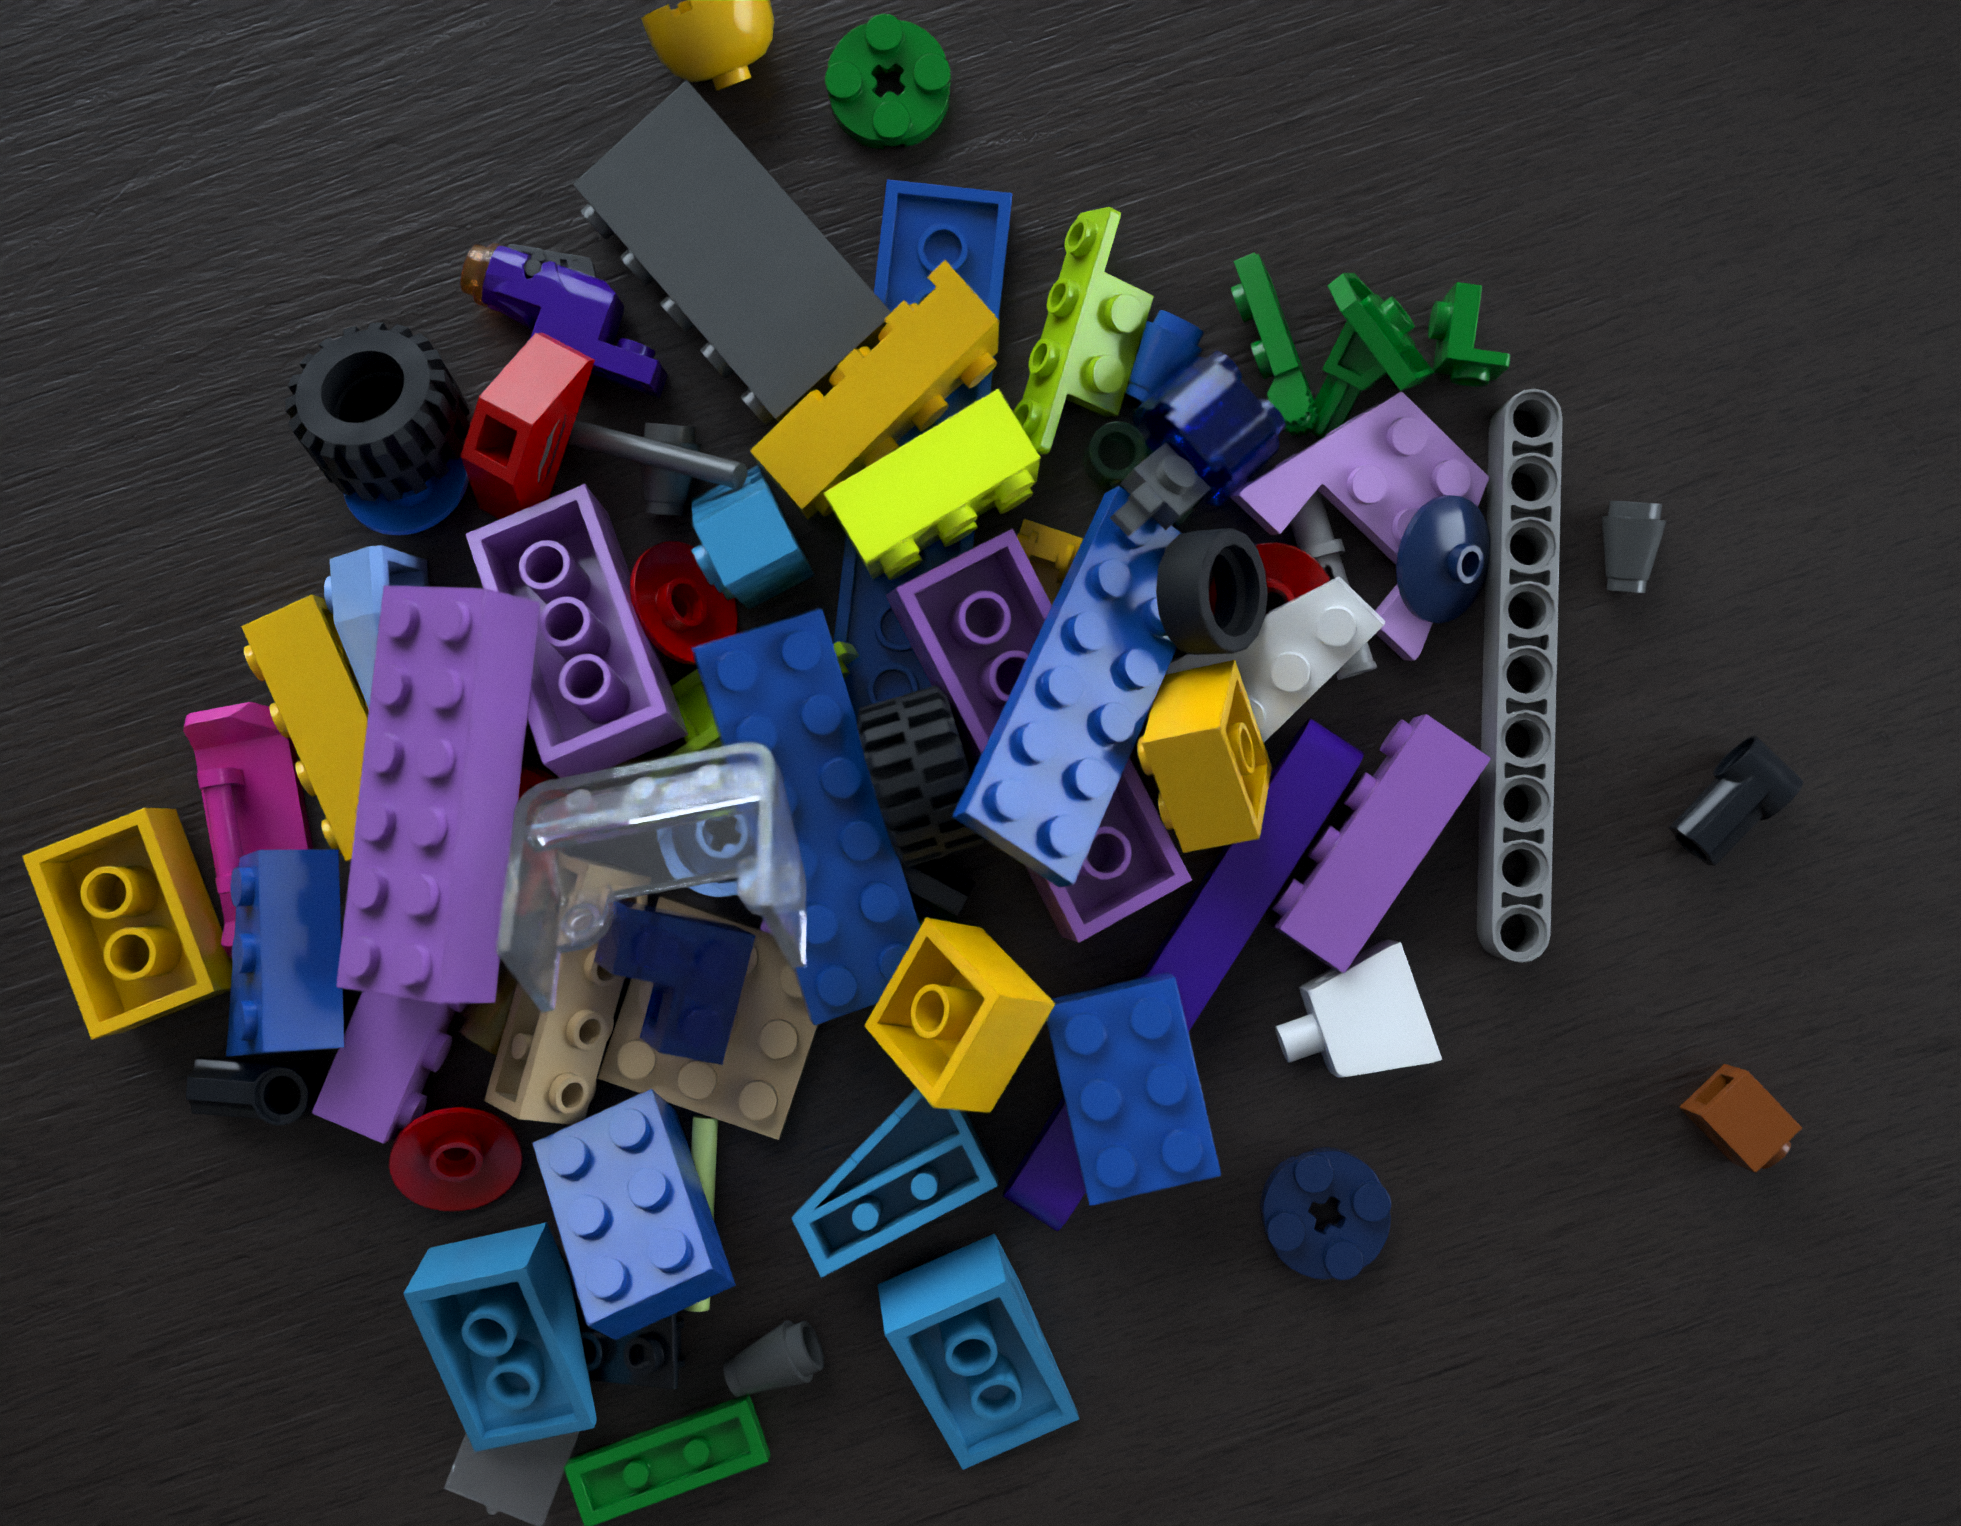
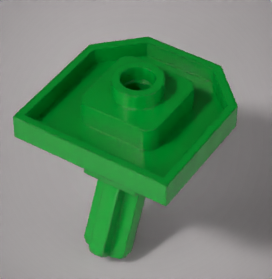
[1311,273,1435,438]

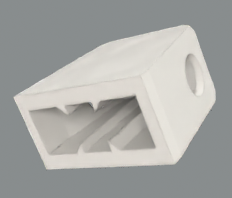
[1275,939,1442,1078]

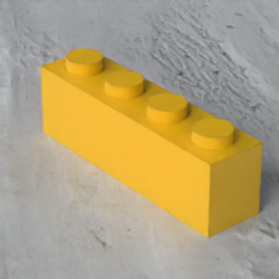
[241,594,369,861]

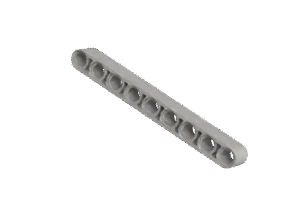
[1477,388,1563,963]

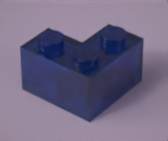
[594,897,756,1065]

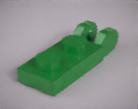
[1231,252,1319,438]

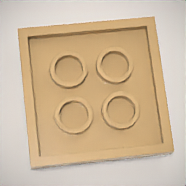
[597,896,819,1140]

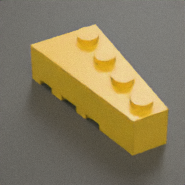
[750,260,999,520]

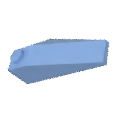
[324,545,429,708]

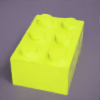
[824,389,1040,580]

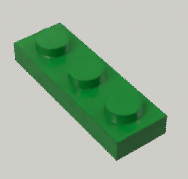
[564,1394,770,1526]

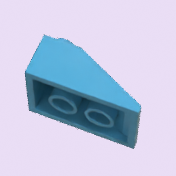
[403,1222,597,1452]
[878,1233,1079,1470]

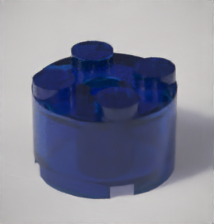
[1133,351,1286,506]

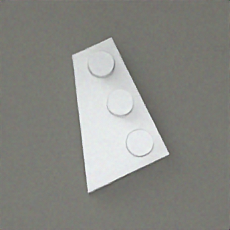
[1165,577,1386,743]

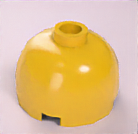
[641,0,774,91]

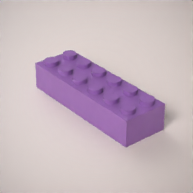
[885,528,1192,943]
[336,585,540,1003]

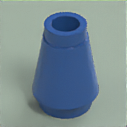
[1125,310,1204,410]

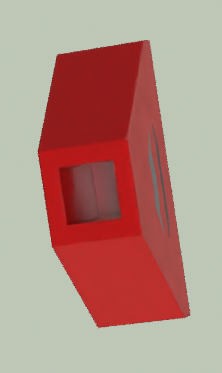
[460,333,595,519]

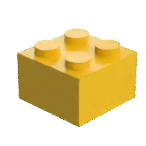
[1138,660,1272,853]
[864,918,1055,1113]

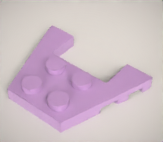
[1230,391,1490,661]

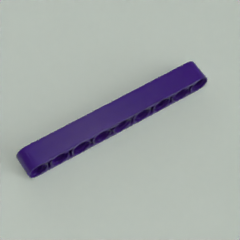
[1002,718,1364,1232]

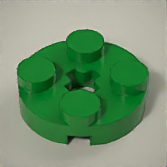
[825,14,951,149]

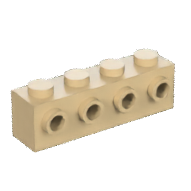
[484,851,653,1125]

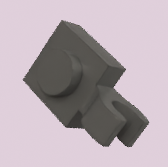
[1110,443,1211,537]

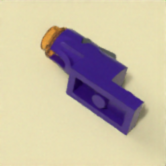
[460,243,668,398]

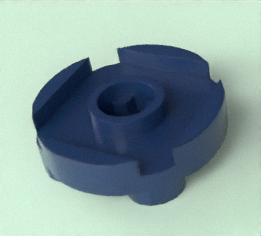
[1260,1147,1391,1280]

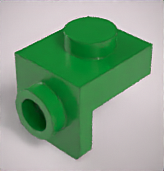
[1428,282,1511,387]

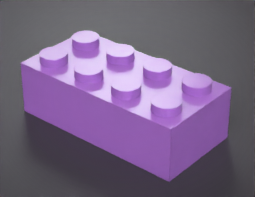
[465,484,689,784]

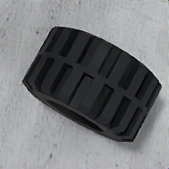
[285,322,470,502]
[857,685,985,867]

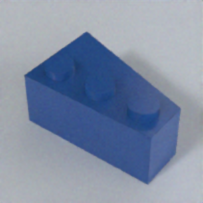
[226,849,344,1057]

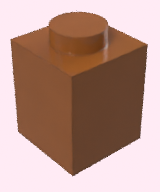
[1679,1064,1802,1173]

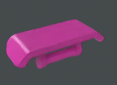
[183,702,313,958]

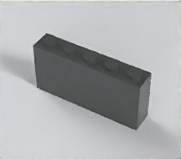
[573,80,891,425]

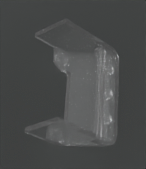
[496,742,806,1013]

